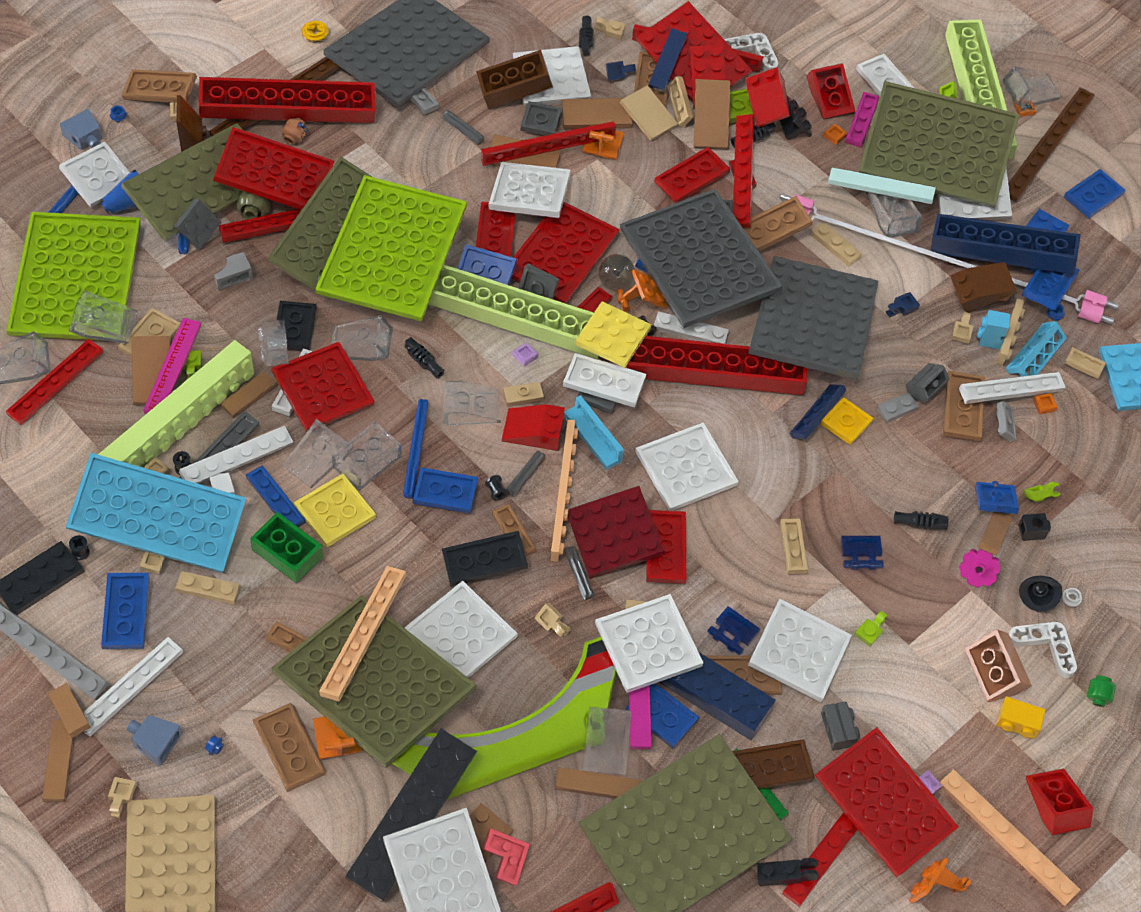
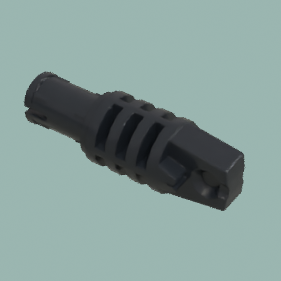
[579,15,594,56]
[730,122,776,148]
[405,337,445,379]
[894,511,949,530]

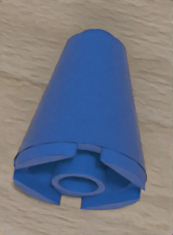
[101,169,138,214]

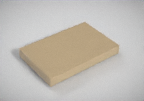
[620,85,678,141]
[118,308,181,357]

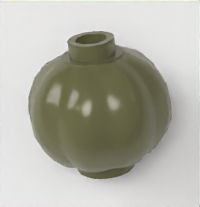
[236,191,271,219]

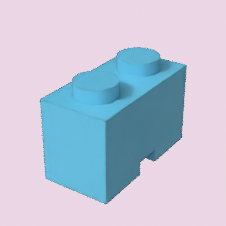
[977,310,1010,350]

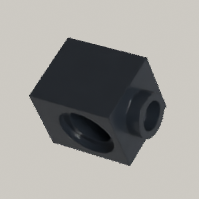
[1018,513,1051,541]

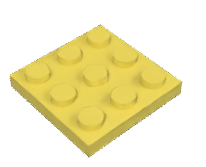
[575,302,651,368]
[294,473,376,548]

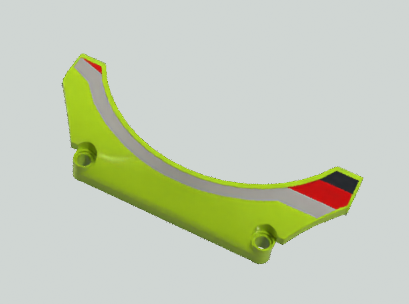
[367,636,617,800]

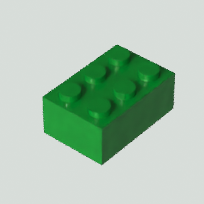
[250,512,323,584]

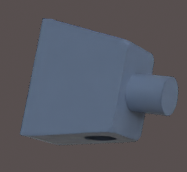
[60,109,102,150]
[127,715,182,766]

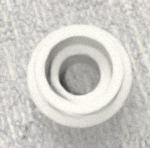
[1062,588,1082,607]

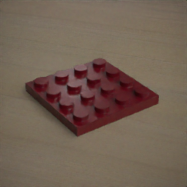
[568,486,664,579]

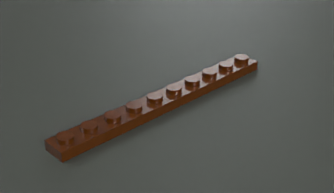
[209,57,341,136]
[1008,87,1095,202]

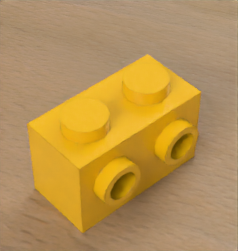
[996,696,1046,739]

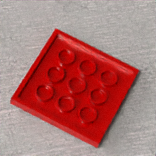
[271,342,375,432]

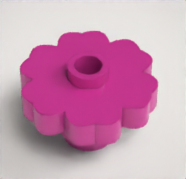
[959,549,1001,587]

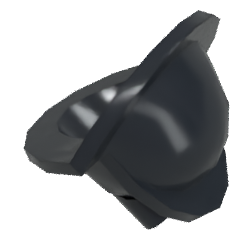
[1019,575,1062,612]

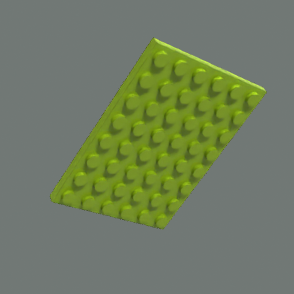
[315,175,467,322]
[6,212,141,341]

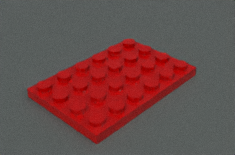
[636,1,752,103]
[213,127,335,210]
[512,201,620,304]
[814,727,959,878]

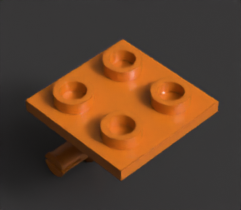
[583,125,624,160]
[616,269,668,312]
[312,717,361,760]
[909,857,971,903]

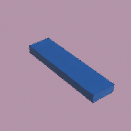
[246,465,306,527]

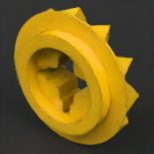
[302,21,329,43]

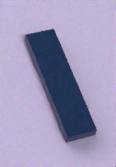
[648,28,688,92]
[790,384,846,439]

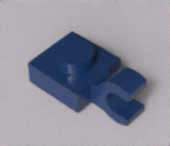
[605,61,636,80]
[886,292,920,317]

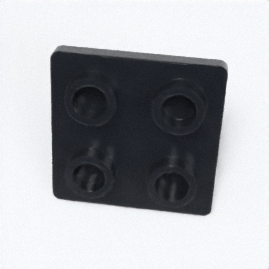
[780,96,812,140]

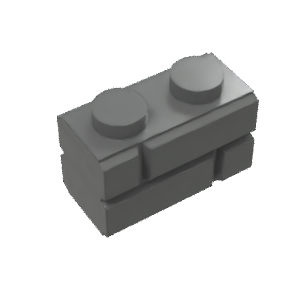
[906,363,949,402]
[821,701,860,751]

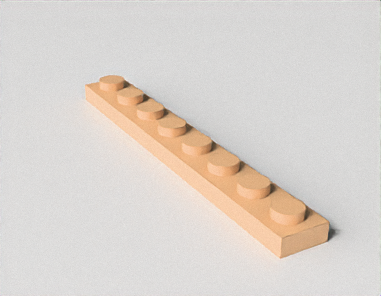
[550,419,578,562]
[319,566,406,702]
[940,769,1081,906]

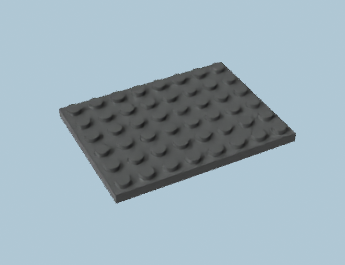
[323,0,490,108]
[620,189,782,328]
[748,256,879,380]

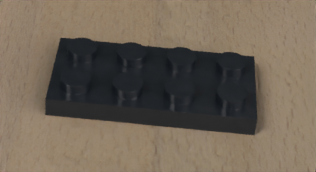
[442,531,528,587]
[0,541,84,615]

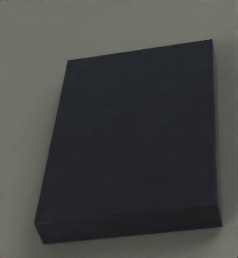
[272,301,317,352]

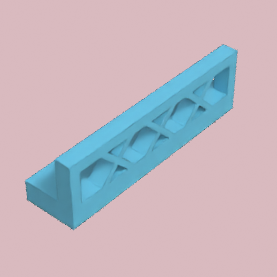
[1006,321,1067,377]
[564,395,624,470]

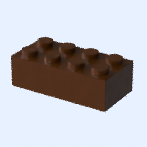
[476,50,553,109]

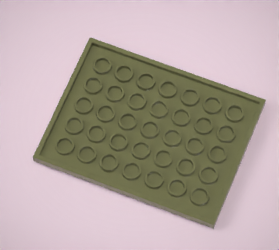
[858,81,1020,208]
[271,595,477,768]
[578,734,792,912]

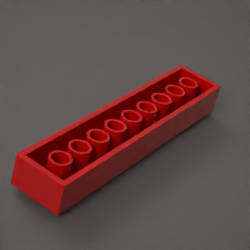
[199,77,376,123]
[625,336,807,395]

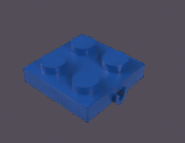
[975,481,1019,514]

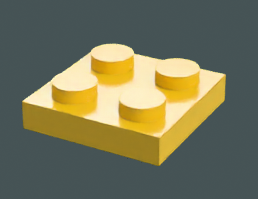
[821,397,874,446]

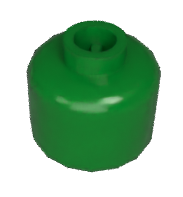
[1087,675,1116,707]

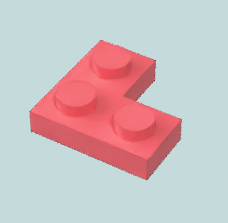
[482,829,530,886]

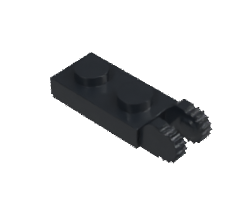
[757,858,818,886]

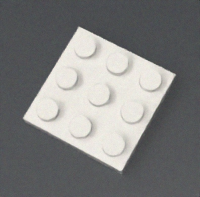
[59,142,130,208]

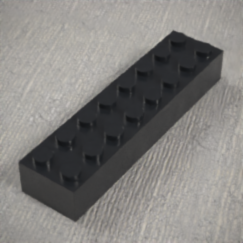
[345,728,477,902]

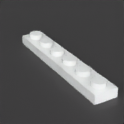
[959,372,1066,404]
[179,426,293,484]
[83,637,183,737]

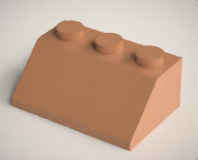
[964,629,1032,702]

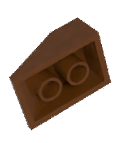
[176,95,207,152]
[950,262,1017,313]

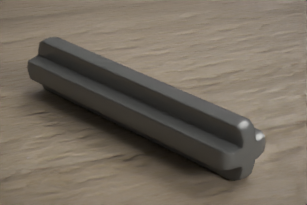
[443,110,484,144]
[507,450,545,496]
[565,546,594,600]

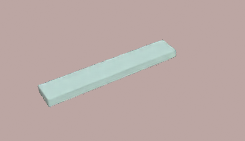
[828,168,935,204]

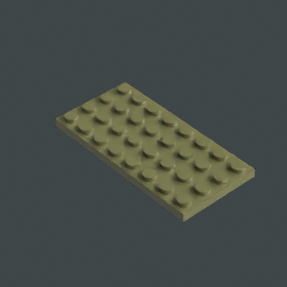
[121,123,243,241]
[267,156,372,300]

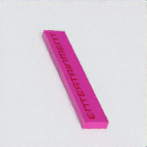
[143,318,202,414]

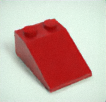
[806,63,856,119]
[746,67,790,127]
[501,404,565,451]
[1026,768,1094,835]

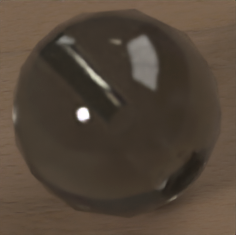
[598,254,635,291]

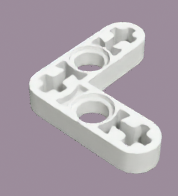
[724,33,778,72]
[1009,622,1077,678]

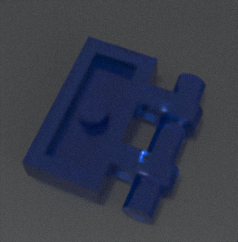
[841,536,884,570]
[707,606,760,655]

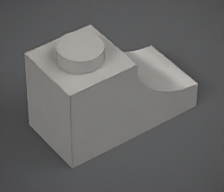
[214,252,253,291]

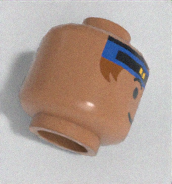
[282,118,307,145]

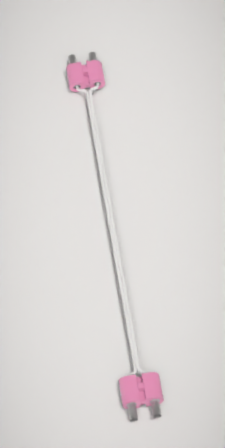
[780,194,1119,324]

